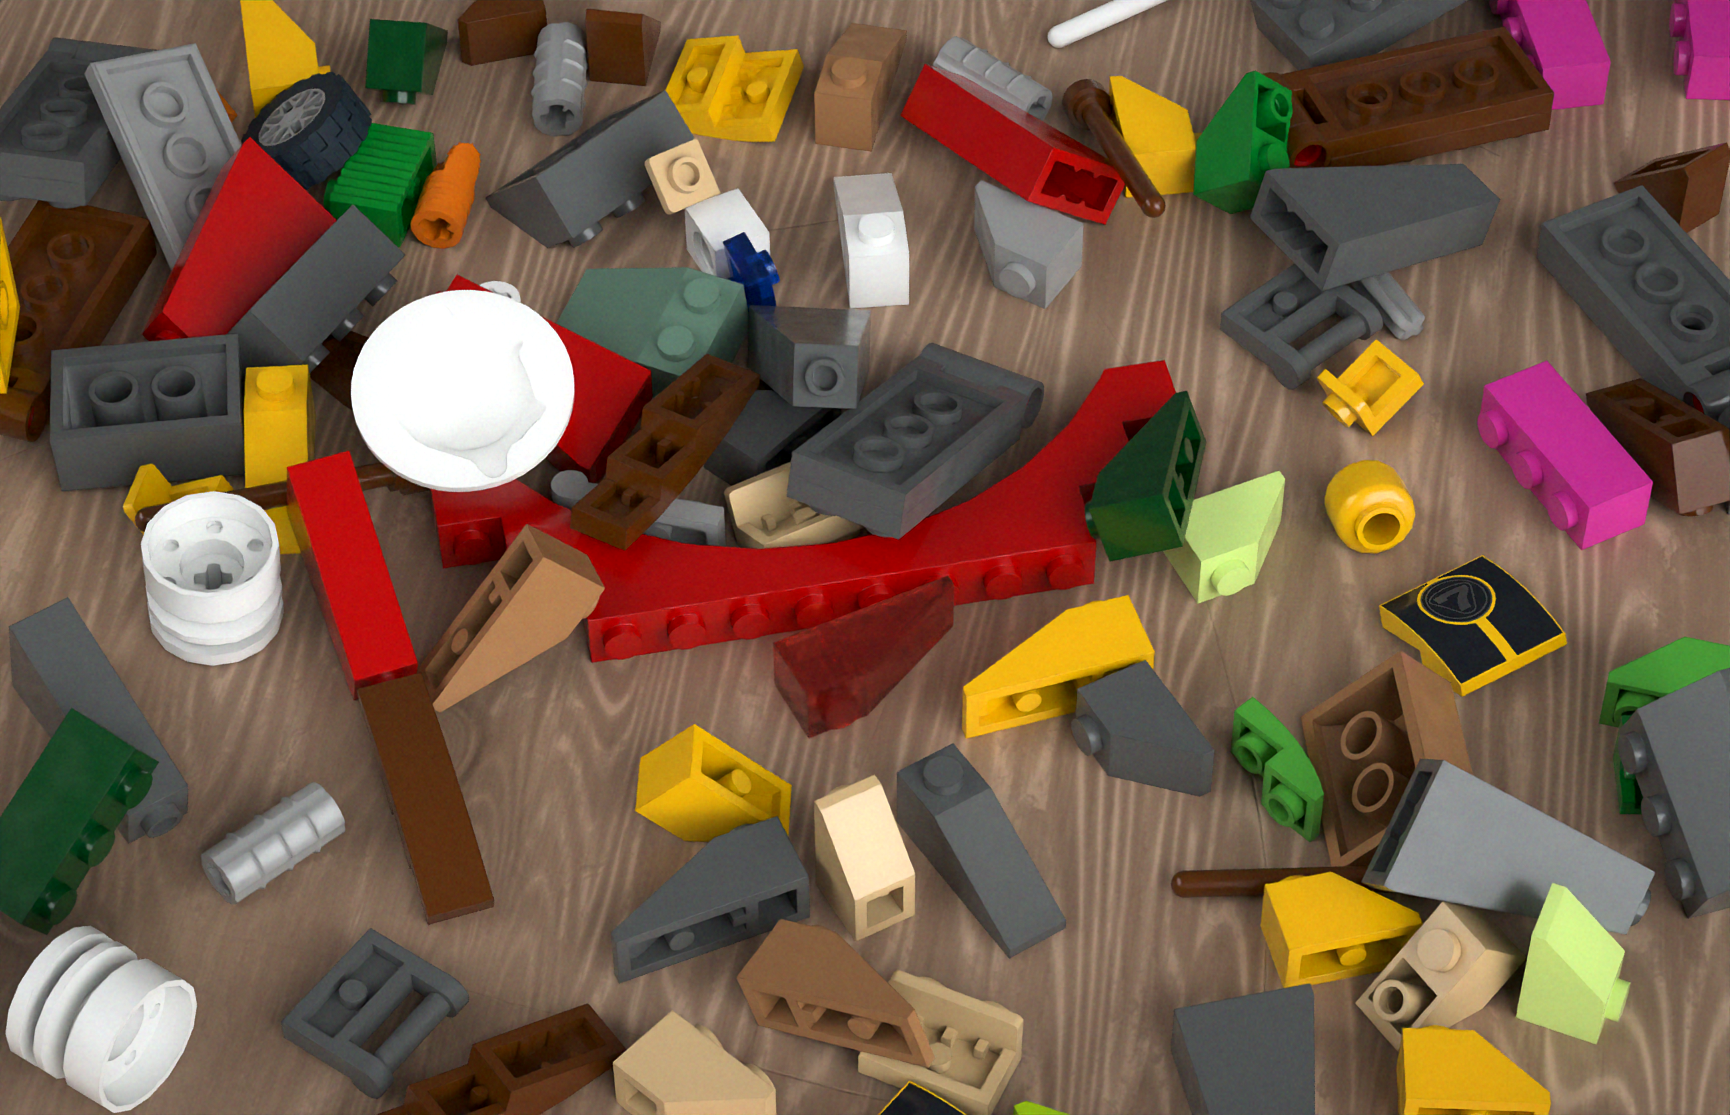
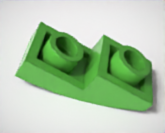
[1230,696,1324,842]

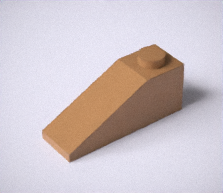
[814,23,907,152]
[417,524,605,713]
[736,919,935,1068]

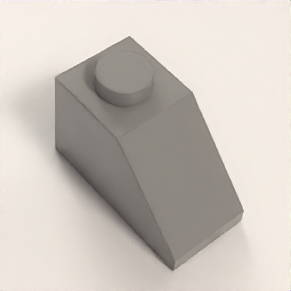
[974,180,1084,309]

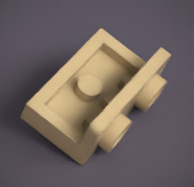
[724,462,865,549]
[858,970,1023,1115]

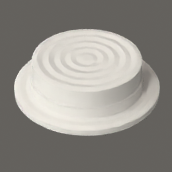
[351,290,575,492]

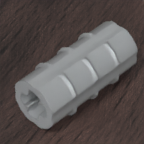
[531,22,589,136]
[933,36,1053,121]
[201,782,345,905]

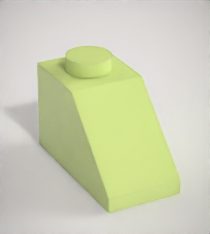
[1163,471,1285,604]
[1516,883,1631,1044]

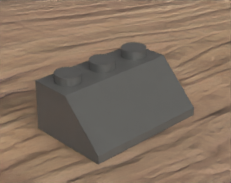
[486,90,695,248]
[226,205,405,379]
[50,334,245,491]
[1618,668,1730,919]

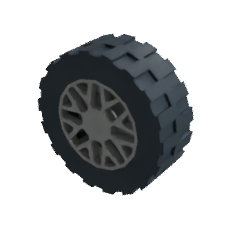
[241,72,372,190]

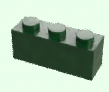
[0,708,159,935]

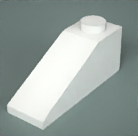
[834,173,909,309]

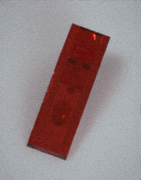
[773,576,954,738]

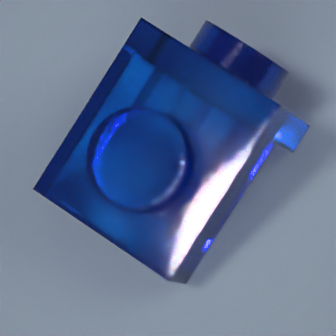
[723,232,780,313]

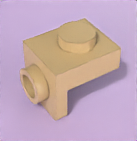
[645,138,720,215]

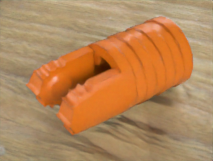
[410,142,481,249]

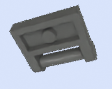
[1220,263,1383,390]
[281,928,469,1099]

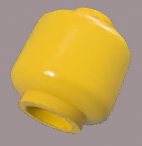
[1324,460,1416,554]

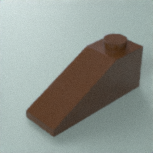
[1586,378,1730,516]

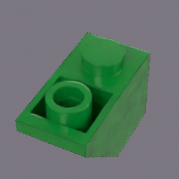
[1193,70,1293,214]

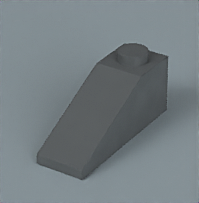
[897,743,1066,958]
[611,816,810,984]

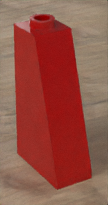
[900,64,1125,225]
[142,137,337,341]
[435,274,653,484]
[287,450,418,700]

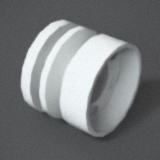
[141,491,284,666]
[5,926,197,1113]

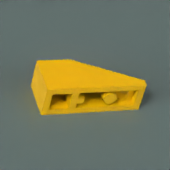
[240,0,331,118]
[244,365,316,554]
[962,595,1155,739]

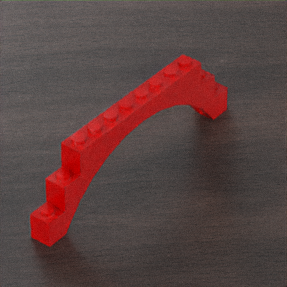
[430,360,1176,663]

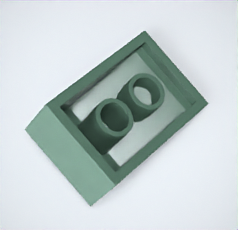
[556,267,749,398]

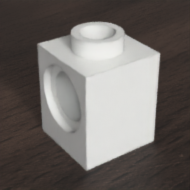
[685,188,771,285]

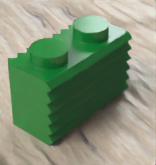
[324,123,437,248]

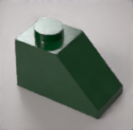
[365,19,448,105]

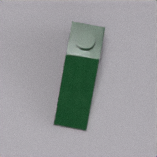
[1085,391,1207,562]

